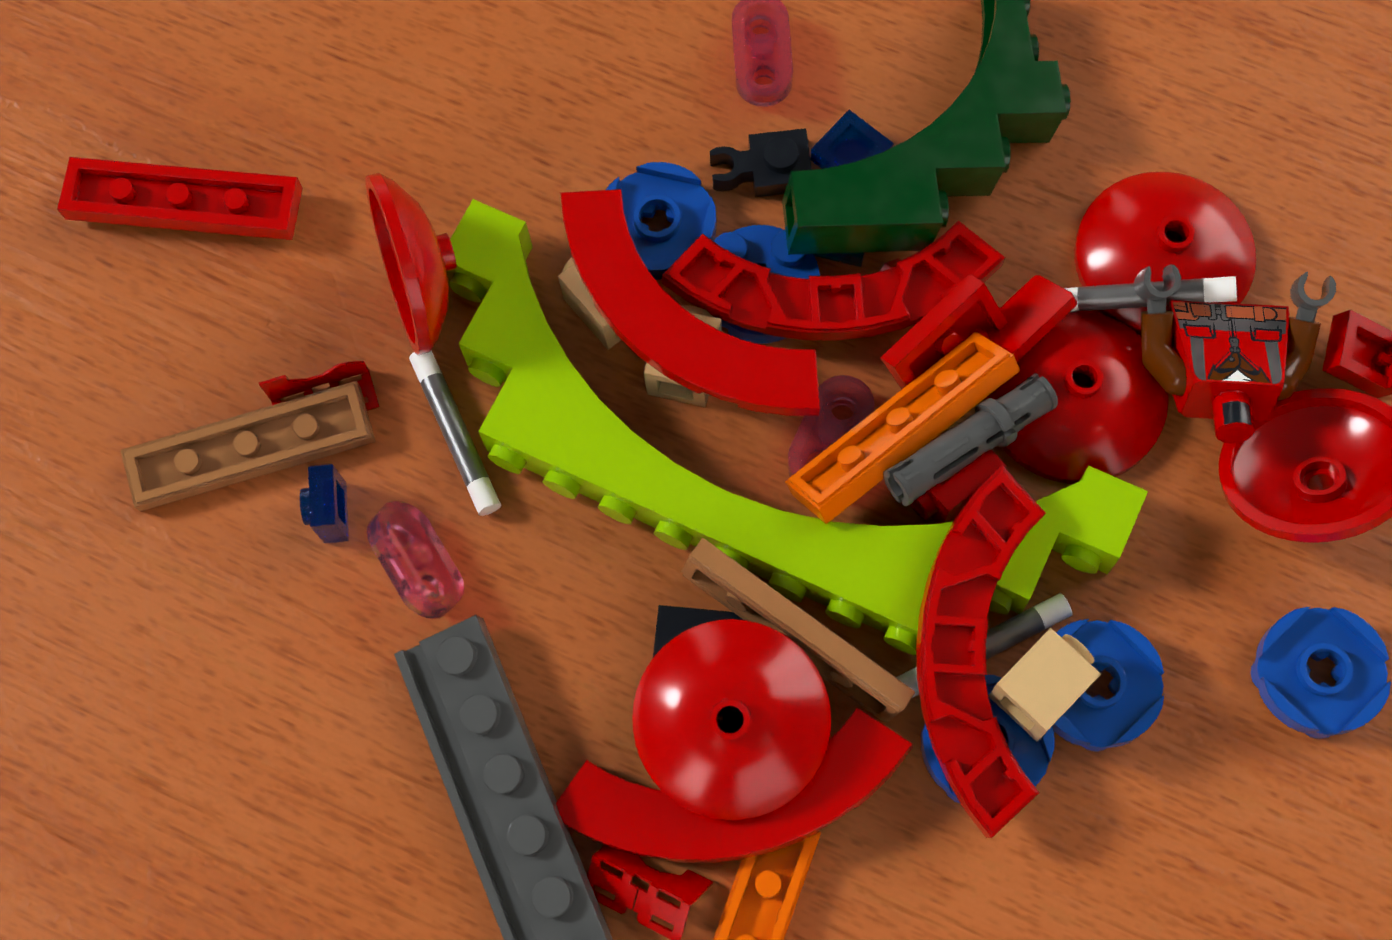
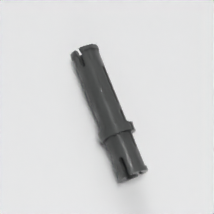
[883,373,1058,506]

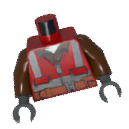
[1134,264,1336,443]

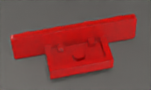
[880,274,1077,441]

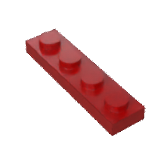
[57,157,303,240]

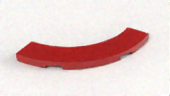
[561,189,820,416]
[662,220,1006,341]
[916,465,1046,838]
[556,708,913,863]

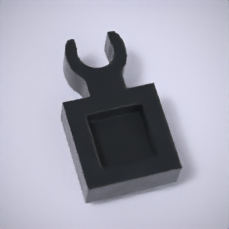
[710,128,812,197]

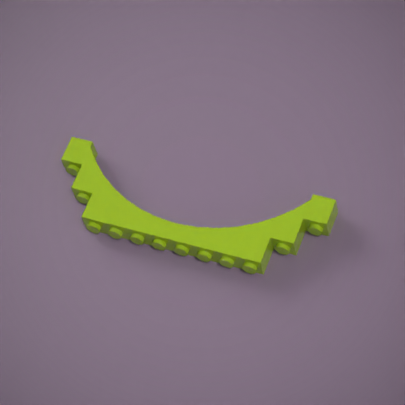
[446,199,1148,655]

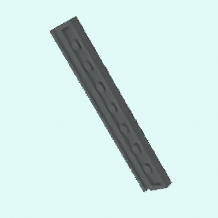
[394,615,613,940]

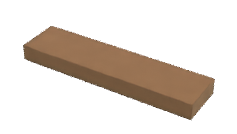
[120,381,376,511]
[681,538,915,722]

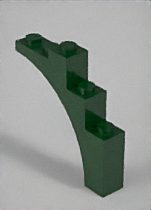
[782,0,1071,255]

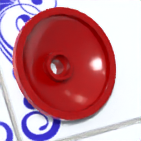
[1074,171,1256,335]
[365,173,457,355]
[983,311,1169,484]
[1218,388,1392,543]
[632,619,831,820]

